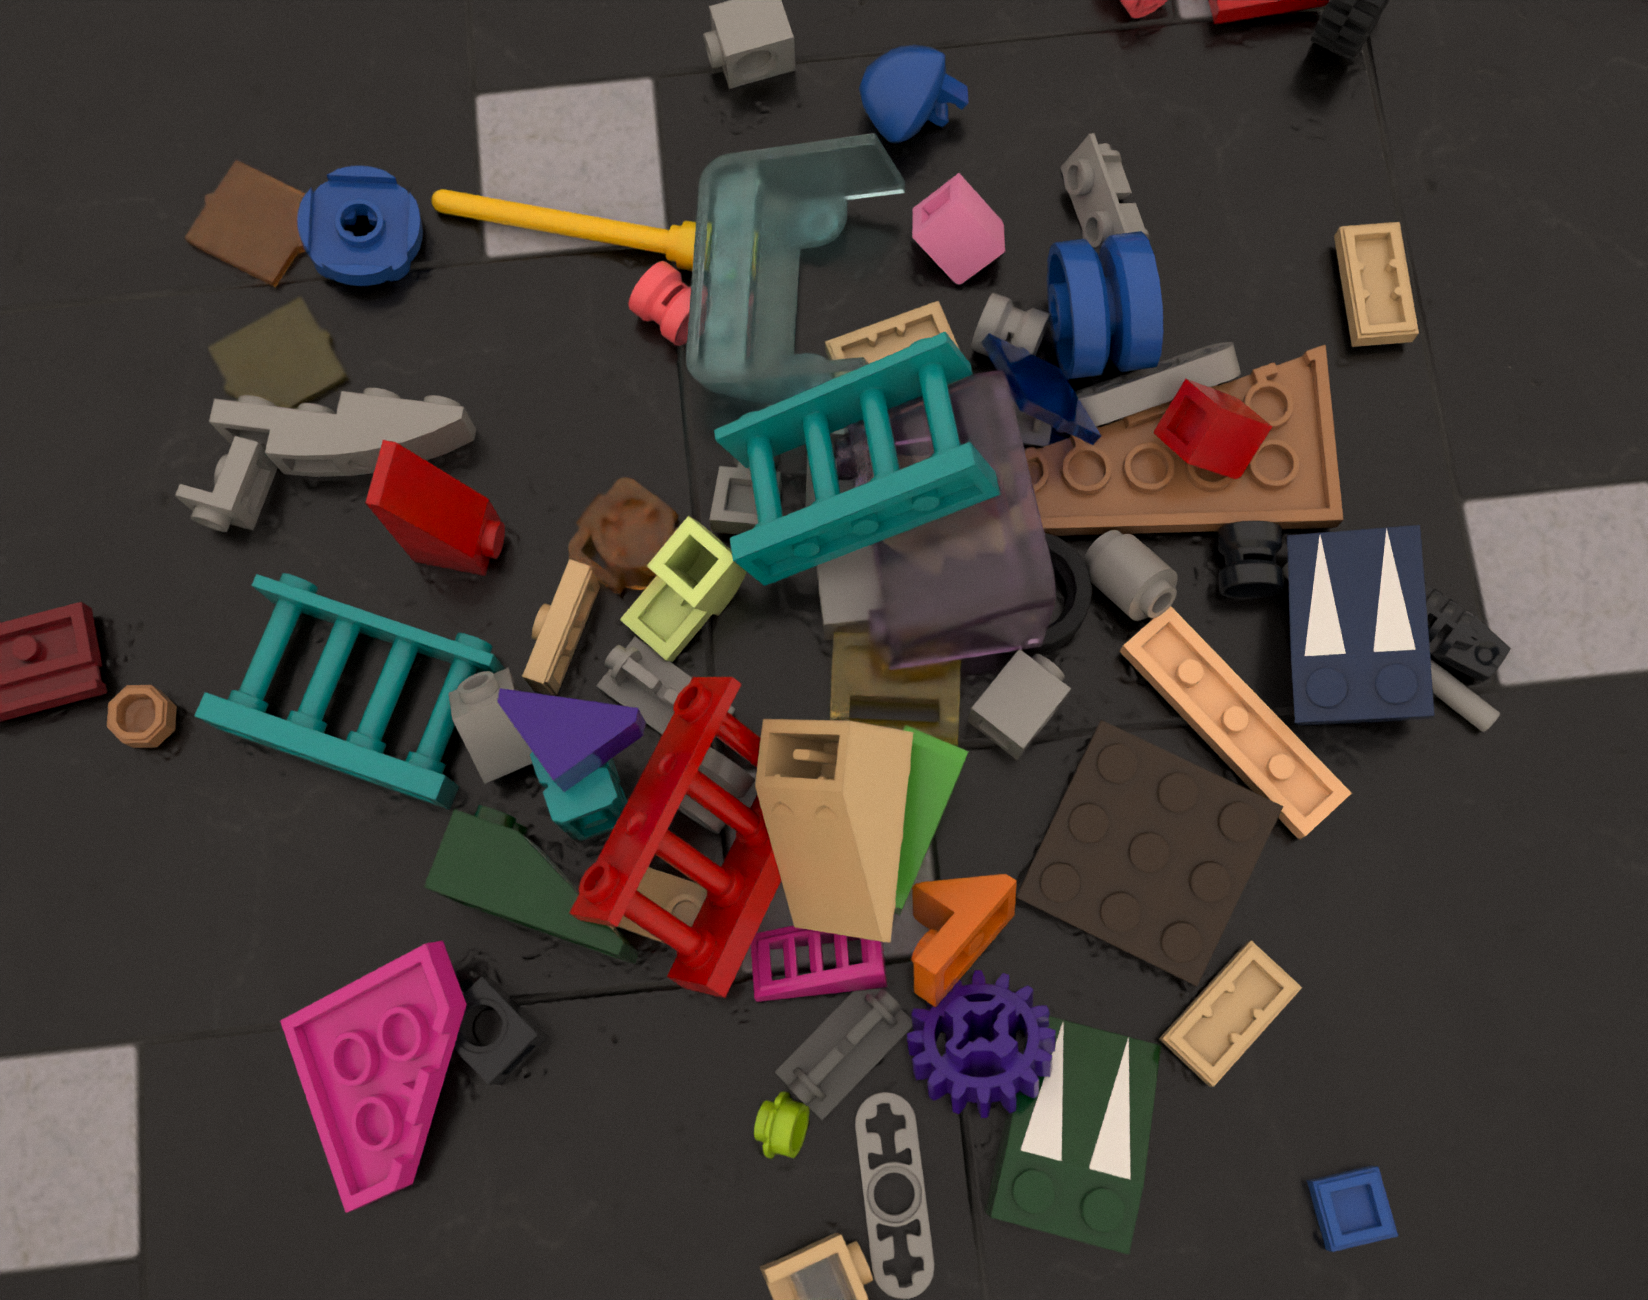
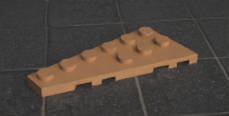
[970,344,1343,536]

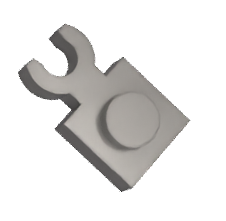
[709,455,782,535]

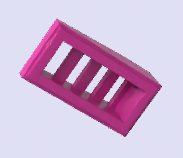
[751,925,888,1002]

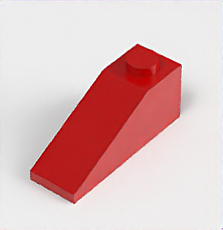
[365,440,505,576]

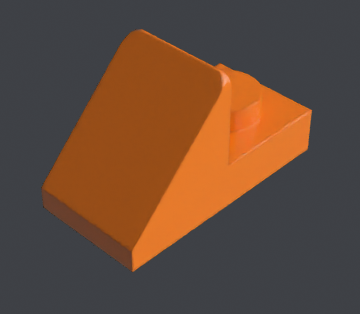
[911,874,1017,1008]

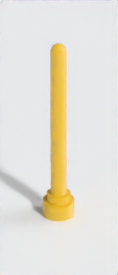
[431,189,711,273]

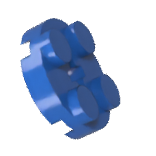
[297,166,423,286]

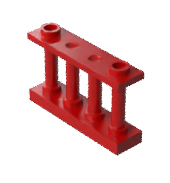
[569,677,781,998]

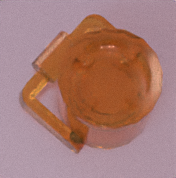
[568,477,679,594]

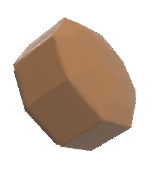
[107,685,177,748]

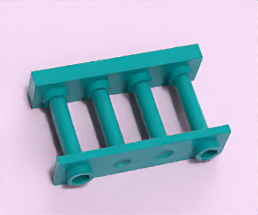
[714,332,1001,586]
[194,573,505,810]

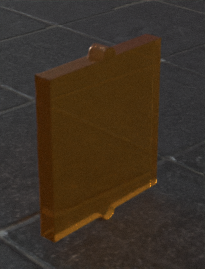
[185,160,305,287]

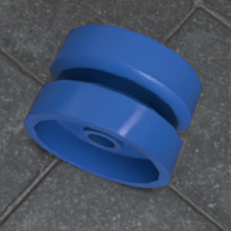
[1047,231,1163,380]

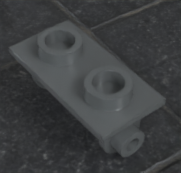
[775,988,913,1121]

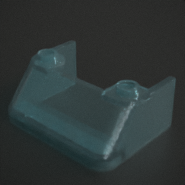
[686,133,905,408]

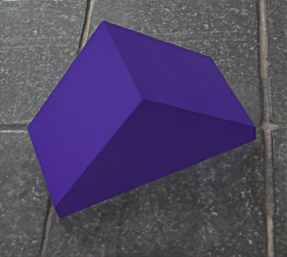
[497,688,646,792]

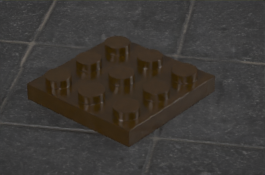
[1016,720,1283,986]

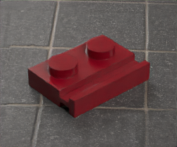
[0,602,107,722]

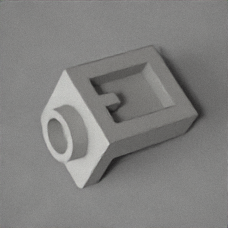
[175,436,278,532]

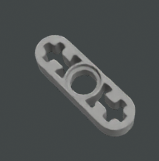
[1064,342,1241,429]
[855,1092,934,1299]

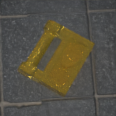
[830,632,961,747]

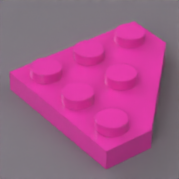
[280,940,467,1213]

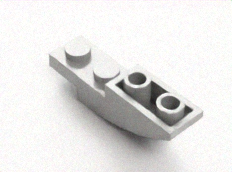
[209,388,476,477]

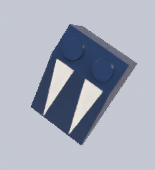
[1287,525,1434,725]

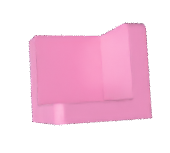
[912,173,1005,284]

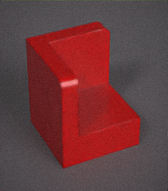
[1153,378,1273,479]

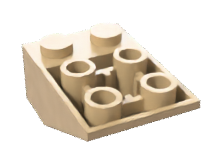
[755,719,913,943]

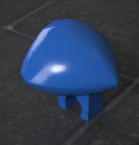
[859,45,968,144]

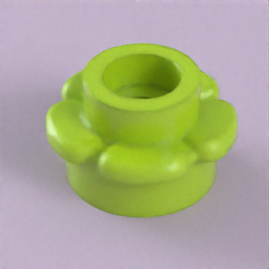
[754,1091,809,1159]

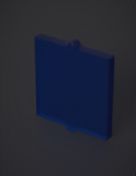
[981,333,1101,445]

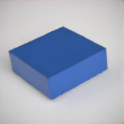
[1307,1165,1398,1252]

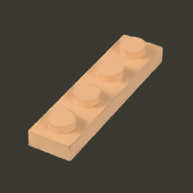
[1119,606,1352,840]

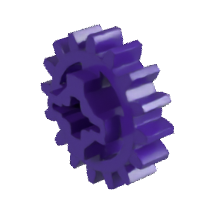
[907,970,1056,1118]

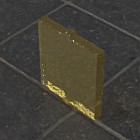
[208,297,349,409]

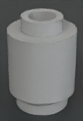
[1084,530,1178,621]

